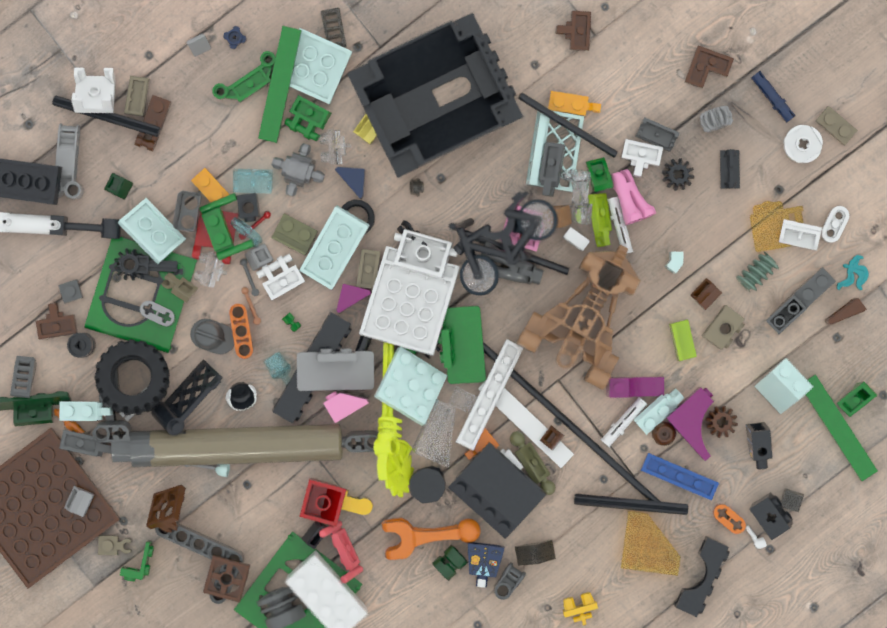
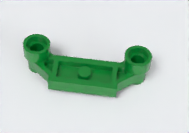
[212,51,276,103]

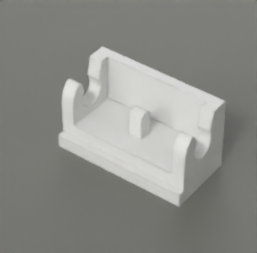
[779,219,822,251]

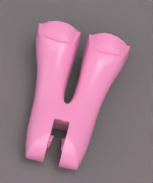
[611,169,656,226]

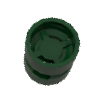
[432,544,468,581]

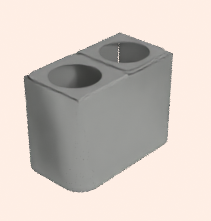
[173,191,202,232]

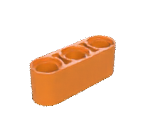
[229,304,253,359]

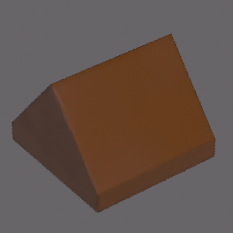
[540,425,565,450]

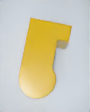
[342,490,373,515]

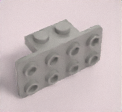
[297,348,374,391]

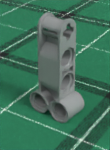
[55,123,84,200]

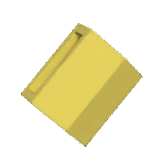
[353,114,377,145]

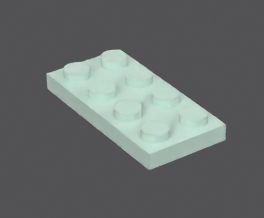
[299,205,370,290]

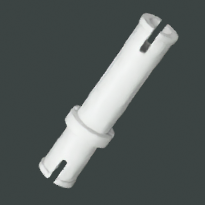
[607,196,634,253]
[600,397,647,448]

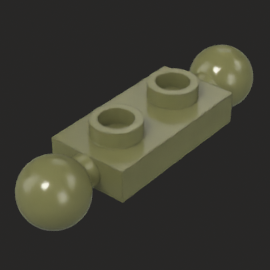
[510,431,556,495]

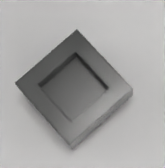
[58,279,84,303]

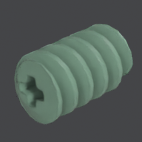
[736,252,779,292]

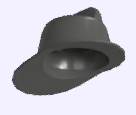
[190,319,235,354]

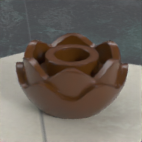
[652,422,676,446]

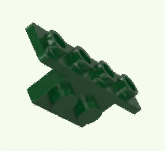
[0,391,72,427]

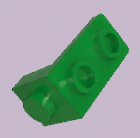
[120,540,154,582]

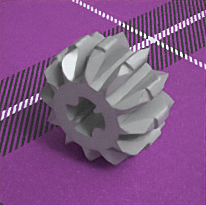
[700,106,733,132]

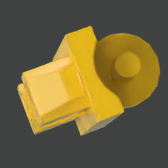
[563,592,598,626]

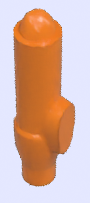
[54,409,85,434]

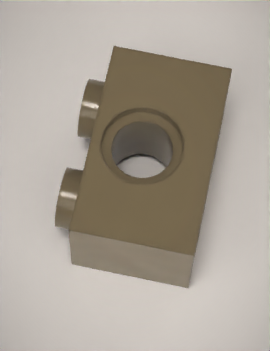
[702,305,745,350]

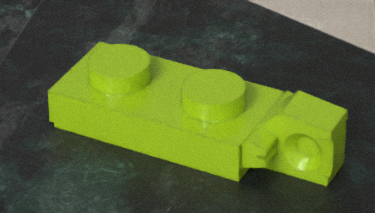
[588,193,612,247]

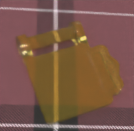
[750,201,804,252]

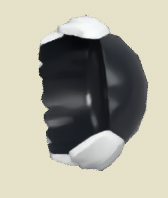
[225,382,257,411]

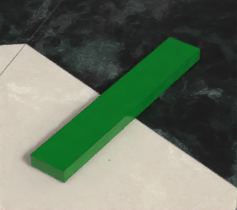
[258,26,302,143]
[805,374,878,481]

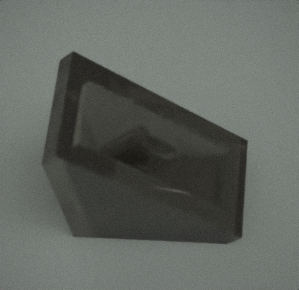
[515,540,556,566]

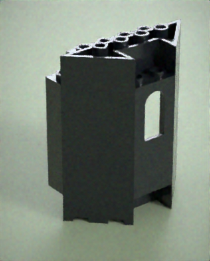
[347,12,523,178]

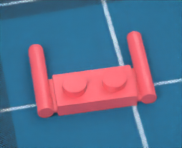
[319,520,363,584]

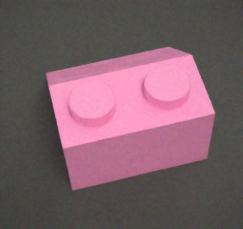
[324,391,370,423]

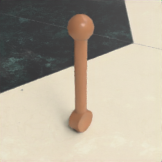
[241,287,261,325]

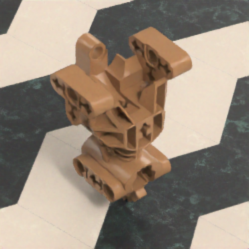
[516,244,641,390]

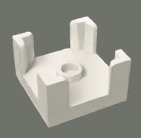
[72,68,116,113]

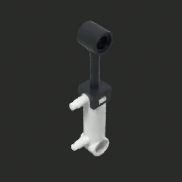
[0,212,121,239]

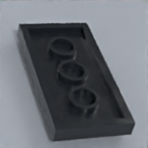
[0,158,62,205]

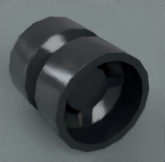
[67,333,96,358]

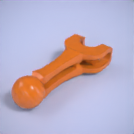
[381,518,481,560]

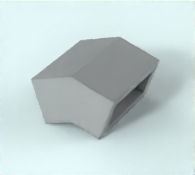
[64,486,95,517]

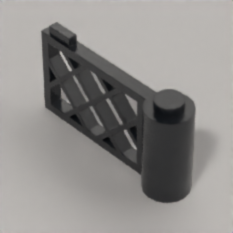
[151,359,223,435]

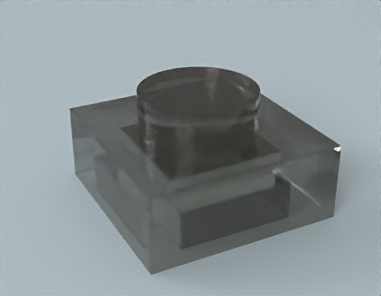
[781,488,804,512]

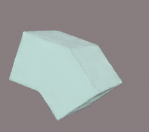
[664,252,683,274]

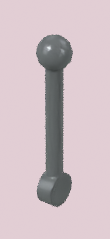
[240,258,259,296]

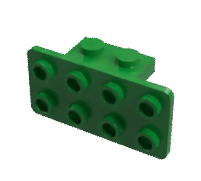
[438,306,486,384]

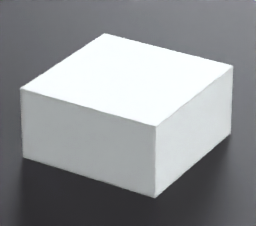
[562,227,590,252]

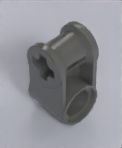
[494,562,526,600]

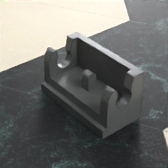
[635,117,680,152]

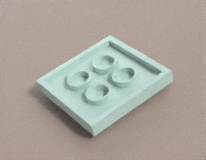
[290,28,353,104]
[374,347,447,426]

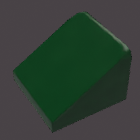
[104,172,133,200]

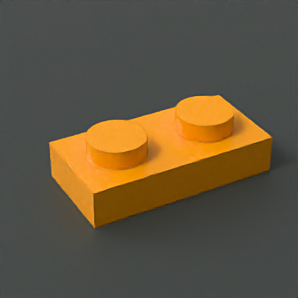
[191,168,230,202]

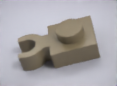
[98,535,132,556]

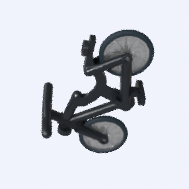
[449,191,558,296]

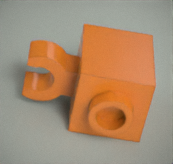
[464,428,500,460]

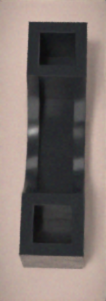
[674,536,730,617]

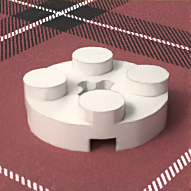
[783,125,823,163]

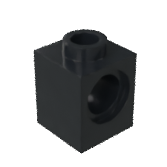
[237,193,260,222]

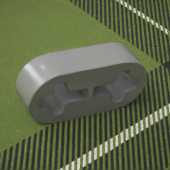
[140,301,175,327]

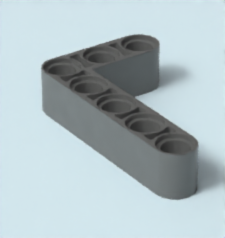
[155,522,244,604]

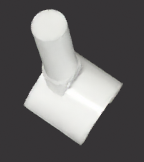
[745,525,767,549]

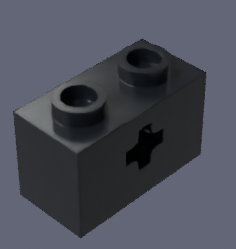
[750,492,793,540]

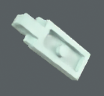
[634,388,684,435]
[59,401,113,421]

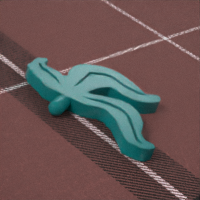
[837,255,869,290]

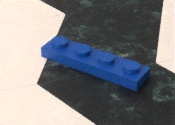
[641,453,719,501]

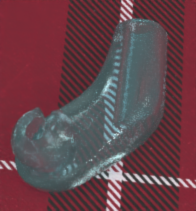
[230,217,262,248]

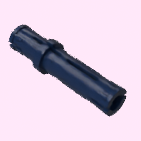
[751,70,796,123]

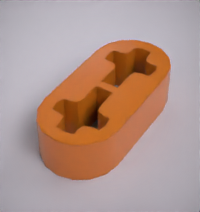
[713,504,746,534]

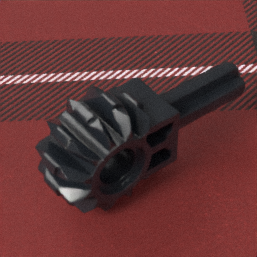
[114,248,178,281]

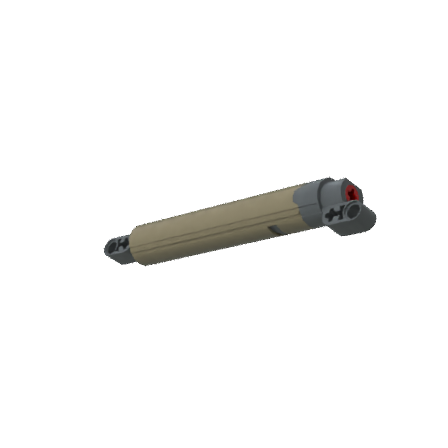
[93,420,378,467]

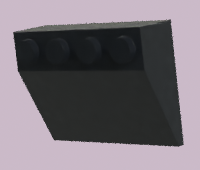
[448,442,547,539]

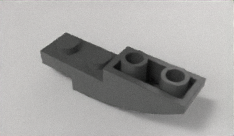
[766,267,836,334]

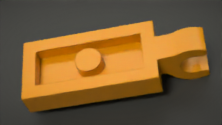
[548,91,601,116]

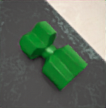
[282,312,301,332]

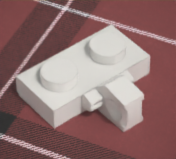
[621,139,663,178]

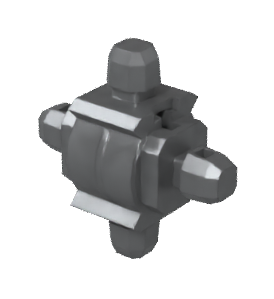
[271,143,325,197]

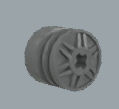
[257,586,306,628]

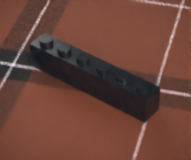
[272,311,352,424]

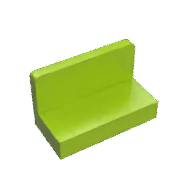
[669,320,697,361]

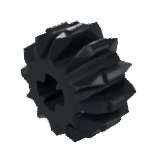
[662,158,695,191]

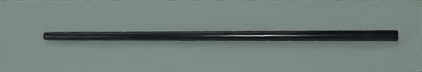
[483,342,661,502]

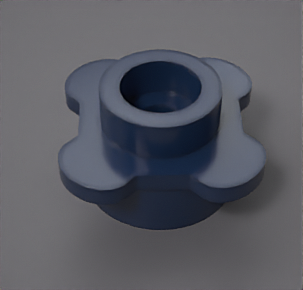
[223,26,246,49]

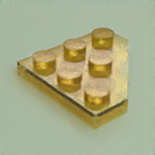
[621,511,681,576]

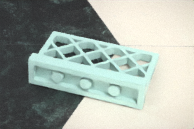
[525,111,584,192]

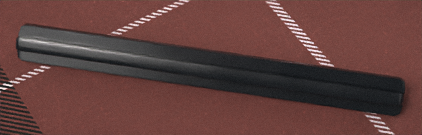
[52,95,161,137]
[574,494,689,515]

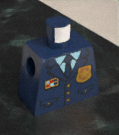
[468,542,504,588]

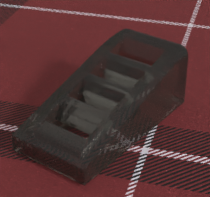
[321,8,347,47]

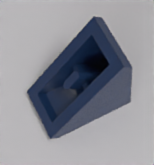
[335,167,365,199]

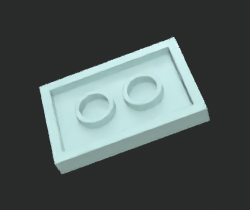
[118,198,186,264]

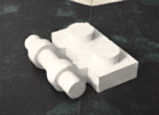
[256,254,305,300]

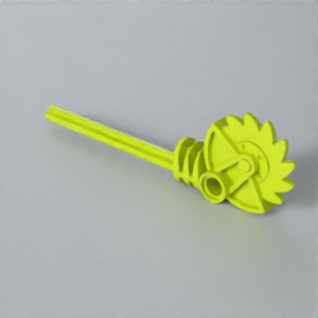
[374,342,414,498]

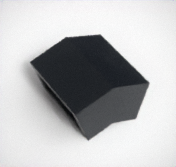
[301,521,326,549]

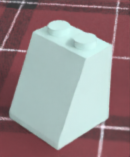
[754,359,813,414]

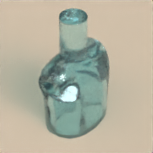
[263,351,291,386]

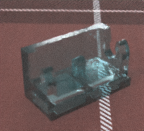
[233,169,273,193]

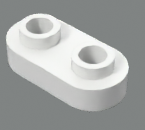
[821,206,849,243]

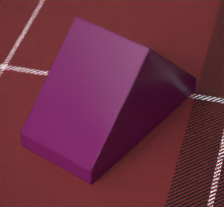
[336,284,371,313]

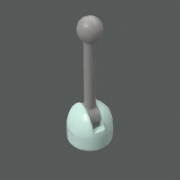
[184,464,230,477]

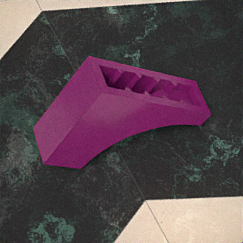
[606,377,664,398]
[666,387,714,461]

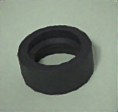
[342,199,375,234]

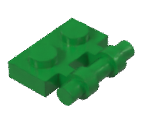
[284,95,332,141]

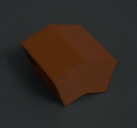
[690,278,722,310]

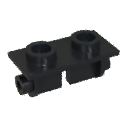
[720,149,740,189]

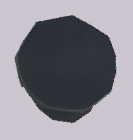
[409,466,446,504]

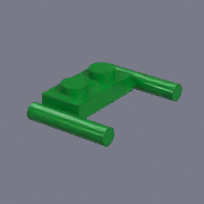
[200,193,255,260]

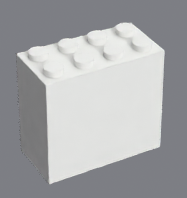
[286,550,368,628]

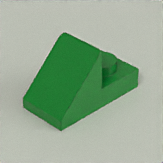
[586,157,613,192]
[837,381,877,417]

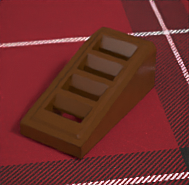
[825,298,867,324]

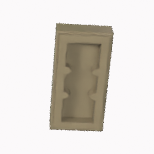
[124,75,150,117]

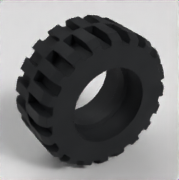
[94,339,170,415]

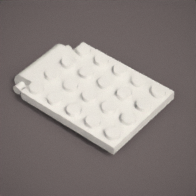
[359,229,460,356]

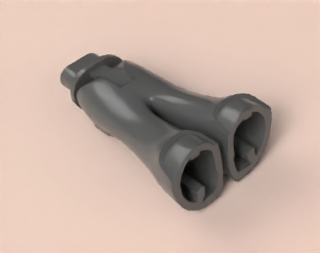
[476,241,544,285]

